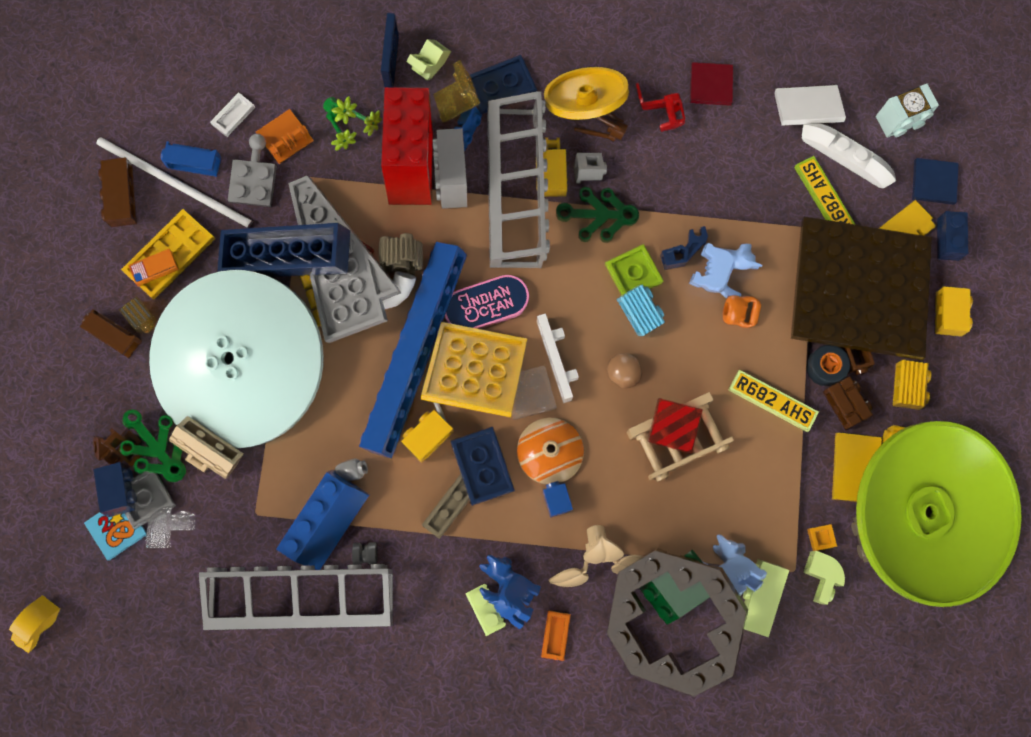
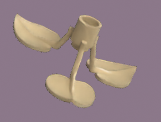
[548,525,644,587]

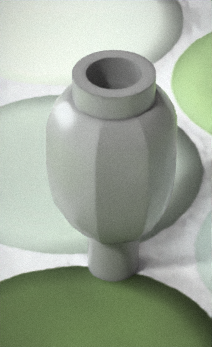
[334,458,368,482]

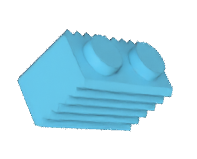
[617,284,665,336]

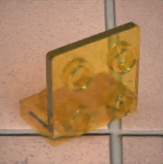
[434,60,480,122]

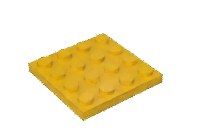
[421,322,527,417]

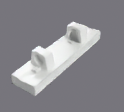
[537,314,579,403]

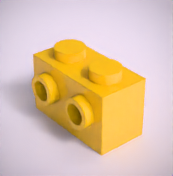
[935,287,973,336]
[401,410,454,463]

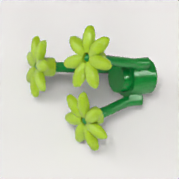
[323,96,382,151]

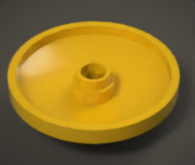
[544,67,629,119]

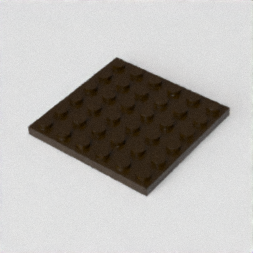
[791,216,932,360]

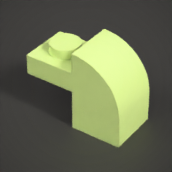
[406,40,451,80]
[803,551,845,605]

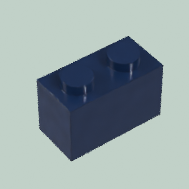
[937,211,968,261]
[93,462,137,517]

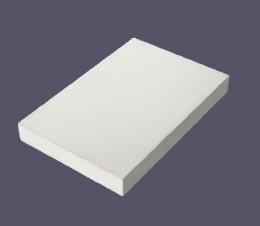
[775,85,846,125]

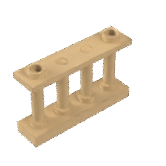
[626,392,734,482]

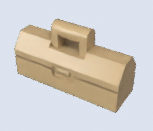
[169,416,243,479]

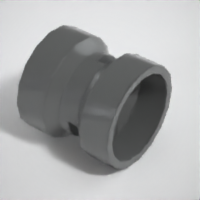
[352,542,378,565]

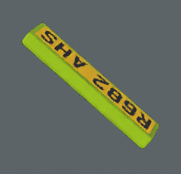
[794,156,855,225]

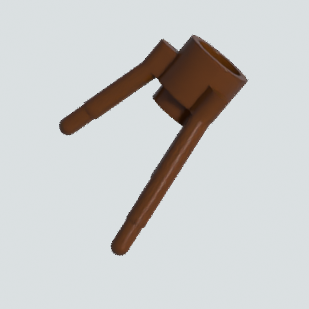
[574,112,628,142]

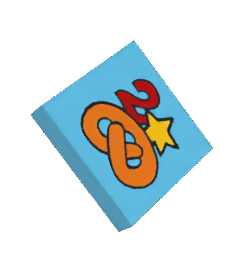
[84,512,148,561]

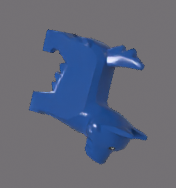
[479,555,541,629]

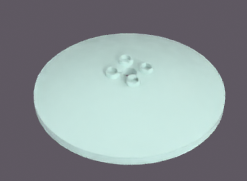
[149,270,324,448]

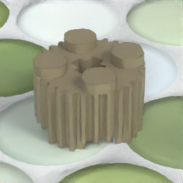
[379,233,423,276]

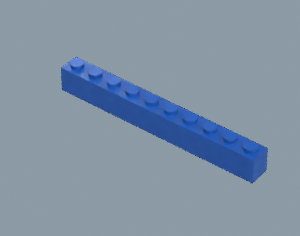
[359,242,467,459]

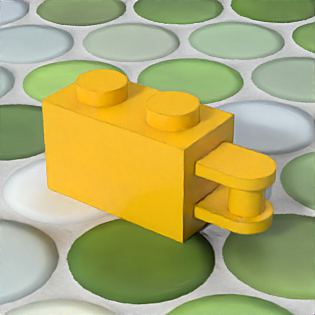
[536,137,567,197]

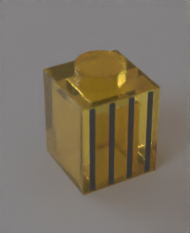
[119,296,158,334]

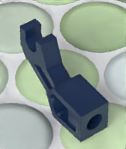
[660,226,708,270]

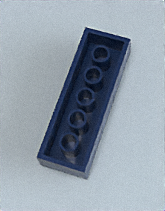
[217,223,351,277]

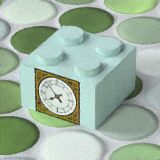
[876,84,939,138]

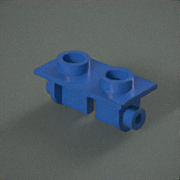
[454,105,482,151]

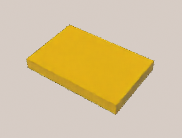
[832,433,882,502]

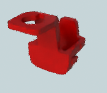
[635,83,686,132]

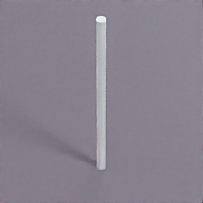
[97,137,253,228]

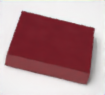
[690,62,733,106]

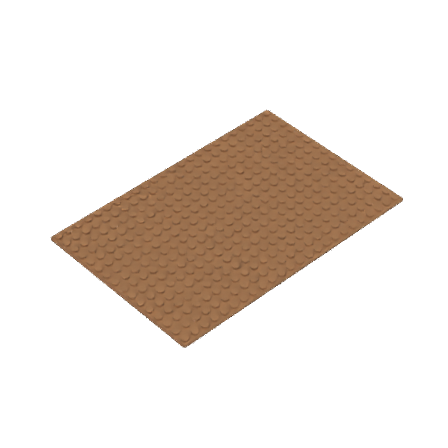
[255,177,807,572]

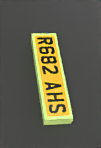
[728,370,819,432]

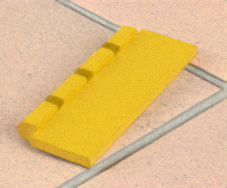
[879,200,935,236]

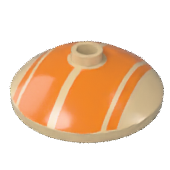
[517,418,584,485]

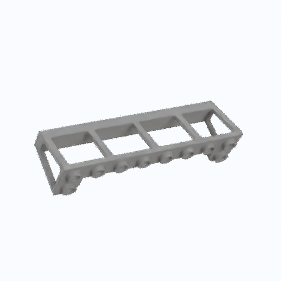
[487,92,550,268]
[199,564,393,630]

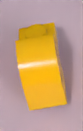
[9,595,60,653]

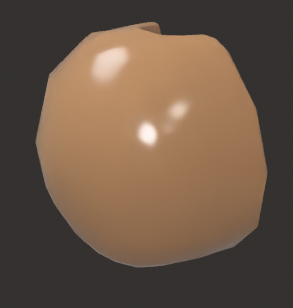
[607,353,642,389]

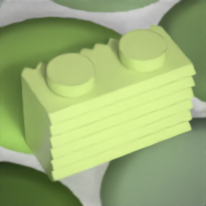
[466,584,506,636]

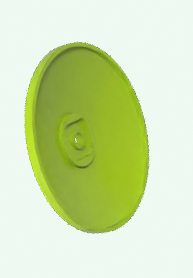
[856,421,1021,607]

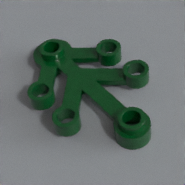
[556,187,639,243]

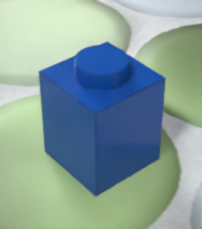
[542,481,573,518]

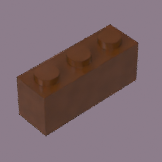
[98,157,137,227]

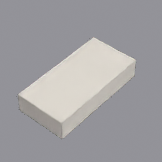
[210,92,255,137]

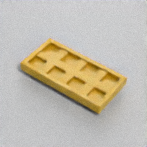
[121,209,215,300]

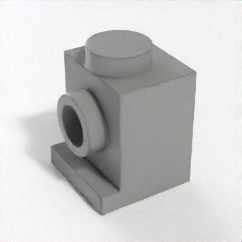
[574,153,607,183]

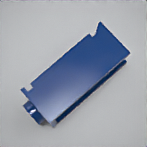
[161,141,222,177]

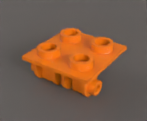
[255,109,314,164]

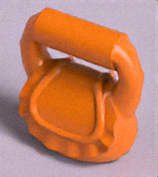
[723,295,762,328]

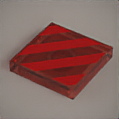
[647,398,703,454]

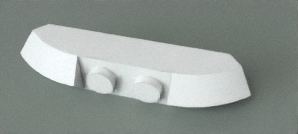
[802,123,896,188]

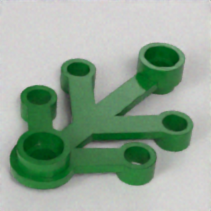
[120,409,186,482]

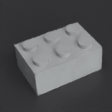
[433,129,467,209]

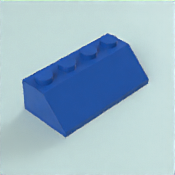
[276,470,370,570]

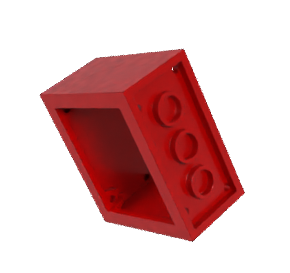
[381,87,433,205]

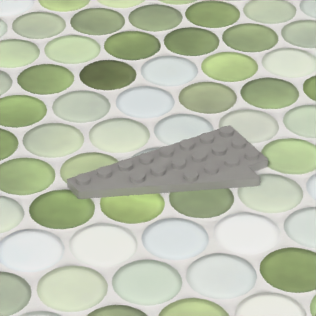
[288,176,401,343]

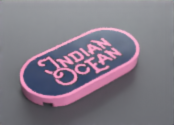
[445,275,529,329]

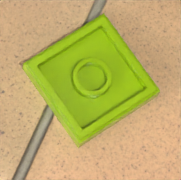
[605,244,664,296]

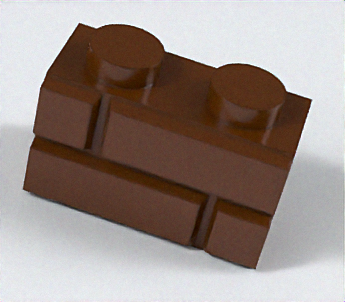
[823,377,873,430]

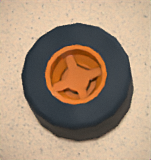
[806,345,850,386]

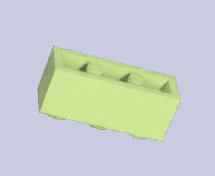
[743,559,789,637]

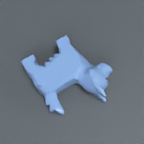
[689,243,762,298]
[701,535,767,596]

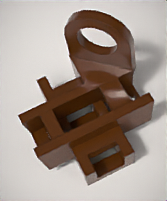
[93,428,142,467]

